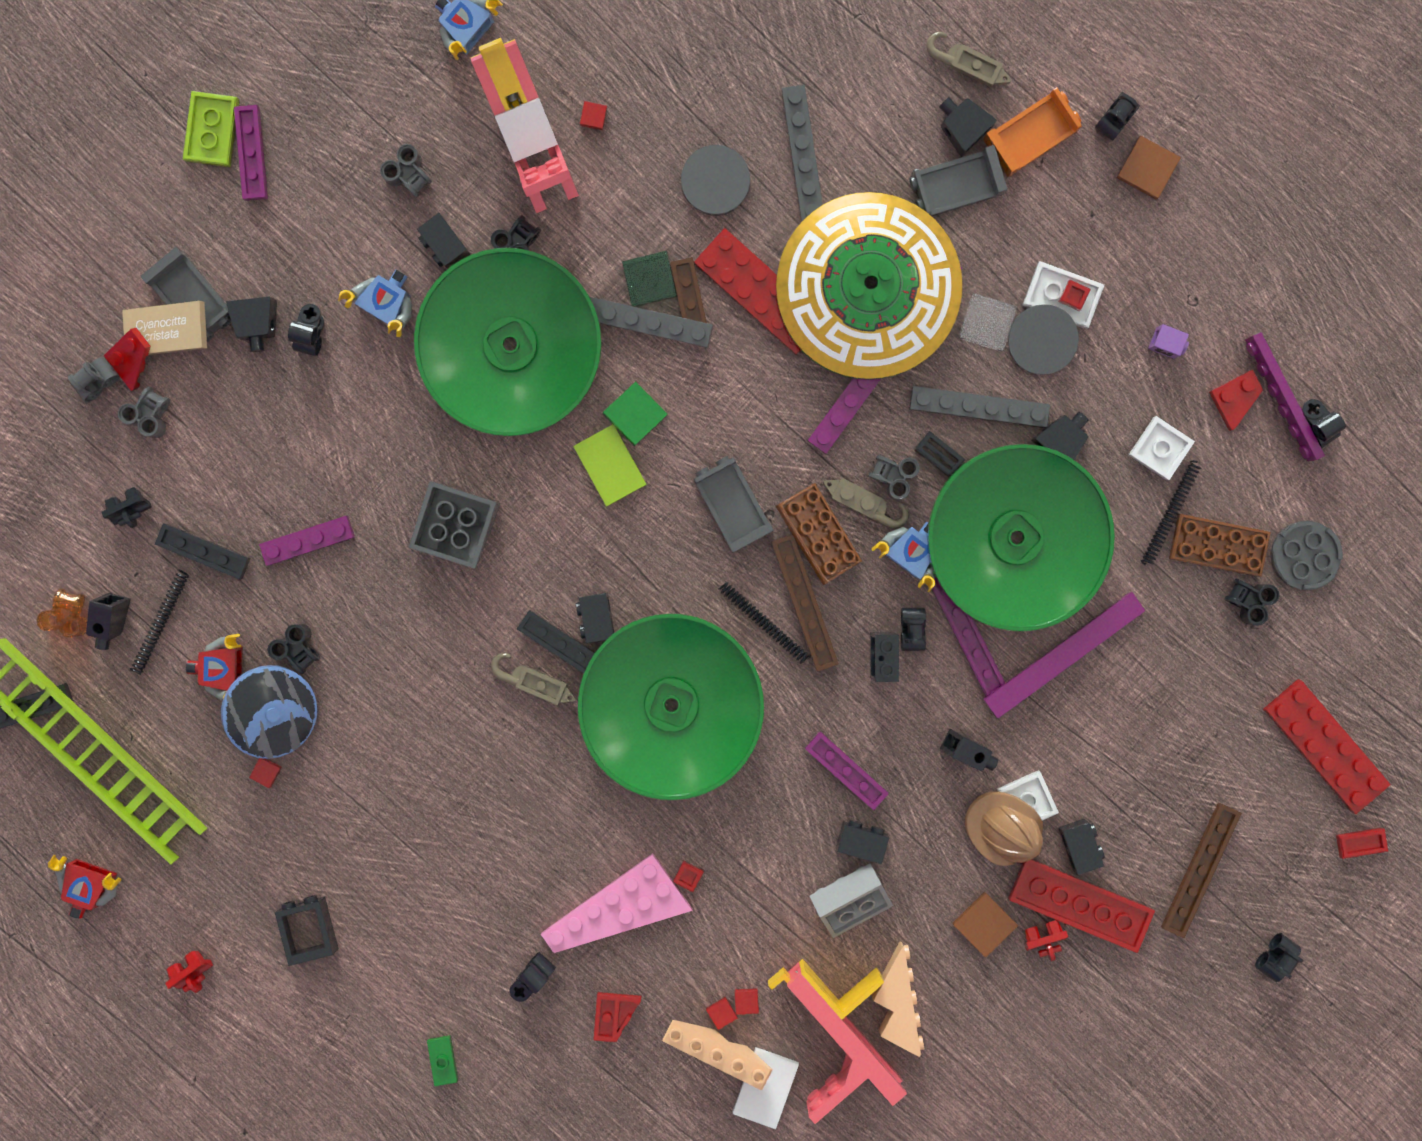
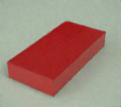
[1336,828,1388,859]

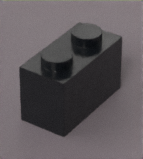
[417,213,470,269]
[576,592,615,643]
[1058,819,1105,875]
[836,820,889,864]

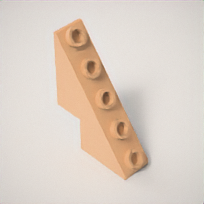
[871,941,924,1057]
[662,1020,773,1090]

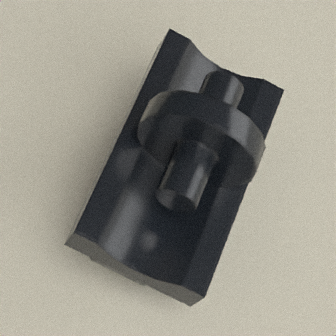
[101,487,152,528]

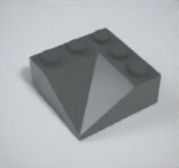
[409,481,500,569]

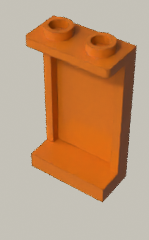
[983,87,1082,177]

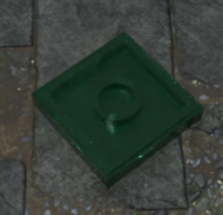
[622,251,677,307]

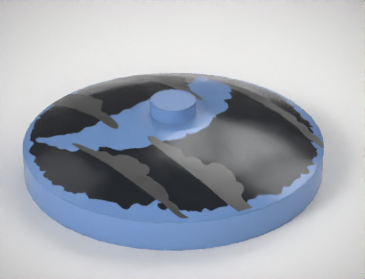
[221,665,317,759]

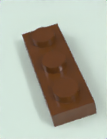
[670,257,707,323]

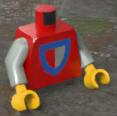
[186,634,243,701]
[48,855,121,919]

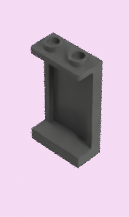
[909,145,1008,216]
[140,247,231,342]
[693,456,774,552]

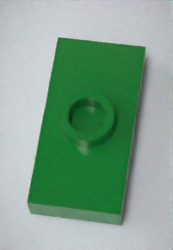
[427,1035,458,1086]

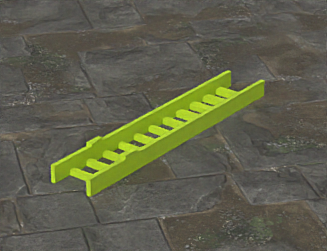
[0,638,208,864]

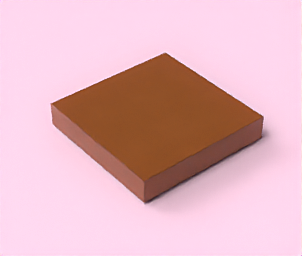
[1116,135,1181,200]
[952,892,1018,958]

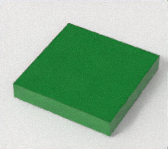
[602,381,668,447]

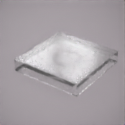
[959,293,1017,352]

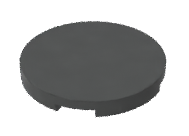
[681,145,750,216]
[1008,305,1079,375]
[1271,521,1343,590]

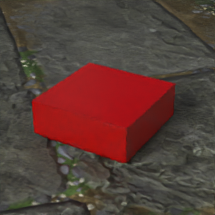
[580,101,607,130]
[1058,280,1091,311]
[249,758,282,788]
[673,860,704,893]
[735,988,759,1015]
[706,997,738,1030]

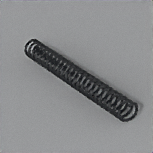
[1140,460,1201,565]
[129,569,189,675]
[718,582,811,664]

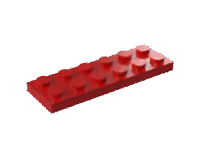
[694,228,801,355]
[1263,679,1391,814]
[1008,859,1155,953]

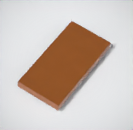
[776,483,862,585]
[1169,514,1271,577]

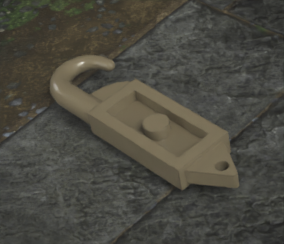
[927,32,1011,88]
[823,478,908,529]
[491,653,576,705]

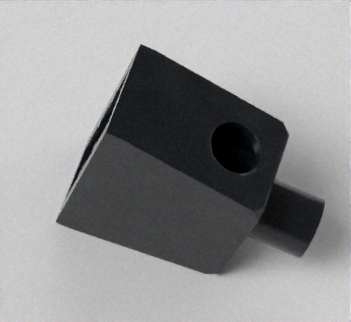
[939,97,997,157]
[226,296,277,352]
[1031,412,1089,460]
[86,593,131,650]
[940,729,998,772]

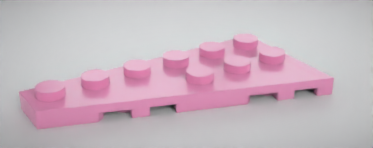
[541,853,693,953]

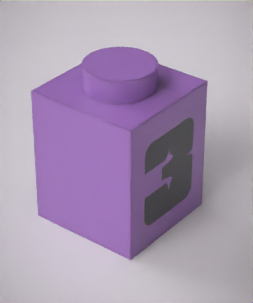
[1148,324,1189,359]

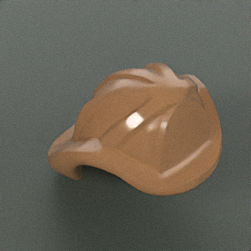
[965,792,1043,866]

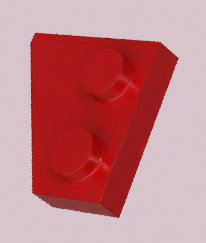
[103,328,151,391]
[1209,370,1263,431]
[594,992,642,1042]

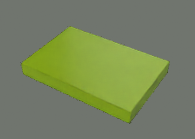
[183,91,239,168]
[573,424,647,507]

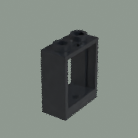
[870,632,899,682]
[275,895,339,966]

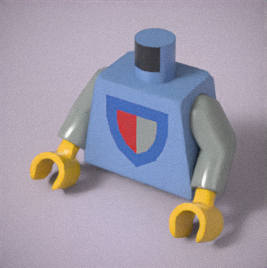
[435,0,503,60]
[338,270,412,337]
[872,522,935,592]

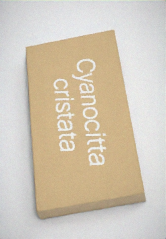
[123,301,207,355]

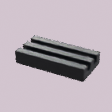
[914,431,965,478]

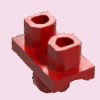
[1024,920,1068,962]
[165,951,213,993]

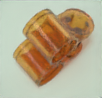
[36,588,87,637]

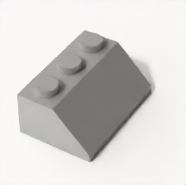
[810,863,893,938]

